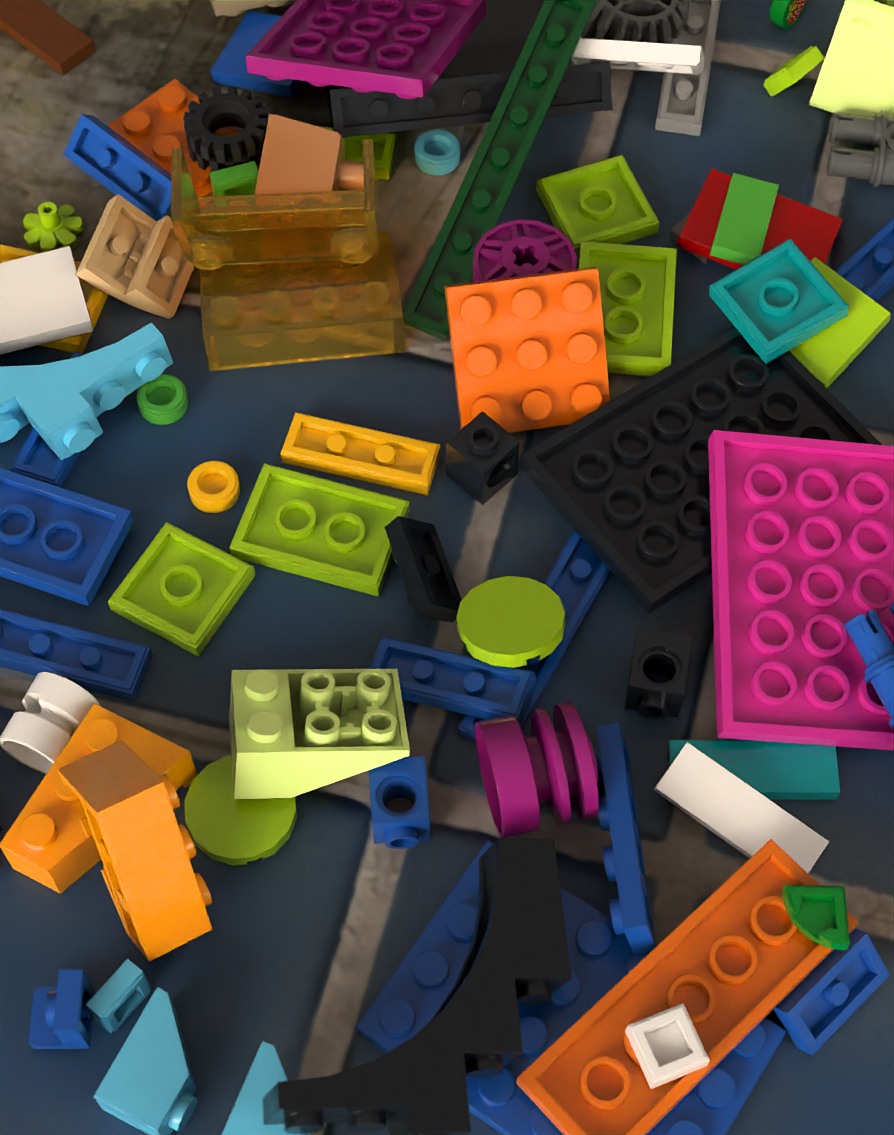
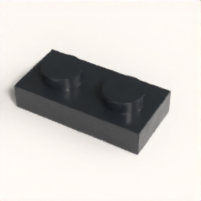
[384,516,462,623]

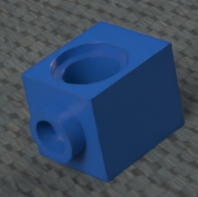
[369,756,430,849]

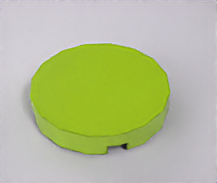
[456,576,565,668]
[184,755,297,866]

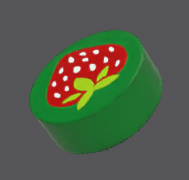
[770,0,808,30]

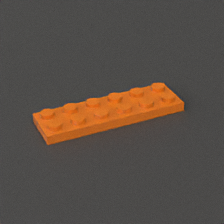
[516,839,859,1135]

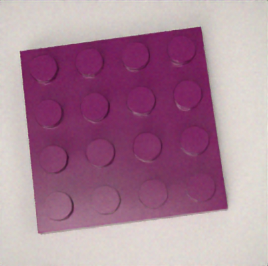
[246,0,487,99]

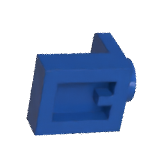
[29,969,95,1049]

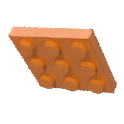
[444,267,610,433]

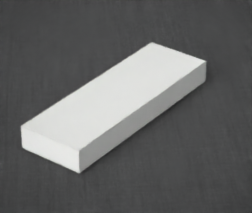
[654,742,829,873]

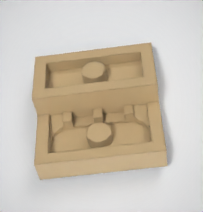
[75,194,204,319]

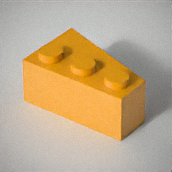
[0,703,197,894]
[57,740,213,962]

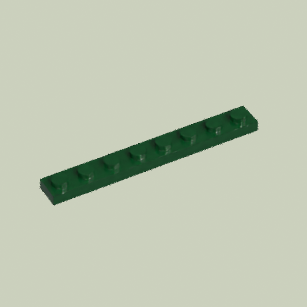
[401,0,596,341]

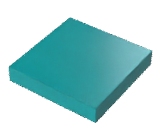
[709,239,849,364]

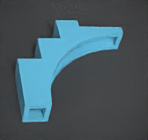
[0,323,173,460]

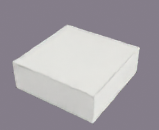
[625,1003,710,1089]

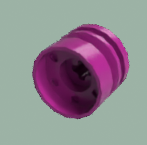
[473,219,577,282]
[474,701,599,838]

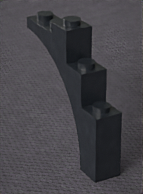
[263,838,572,1135]

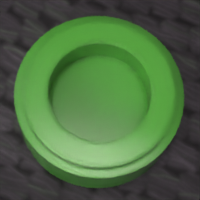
[136,374,188,425]

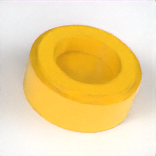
[187,461,240,514]

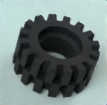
[184,86,269,172]

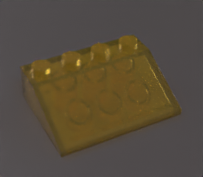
[200,232,404,371]

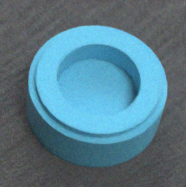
[414,129,460,176]

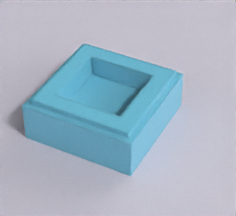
[86,958,151,1033]

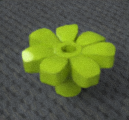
[23,202,84,253]

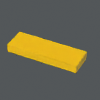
[281,412,441,496]

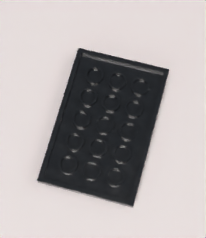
[519,327,882,613]

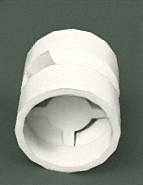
[0,672,100,774]

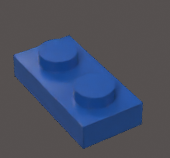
[774,928,890,1056]

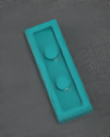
[667,740,840,800]

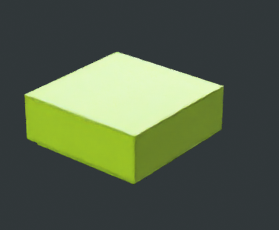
[763,46,825,97]

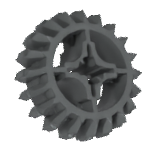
[583,0,690,44]

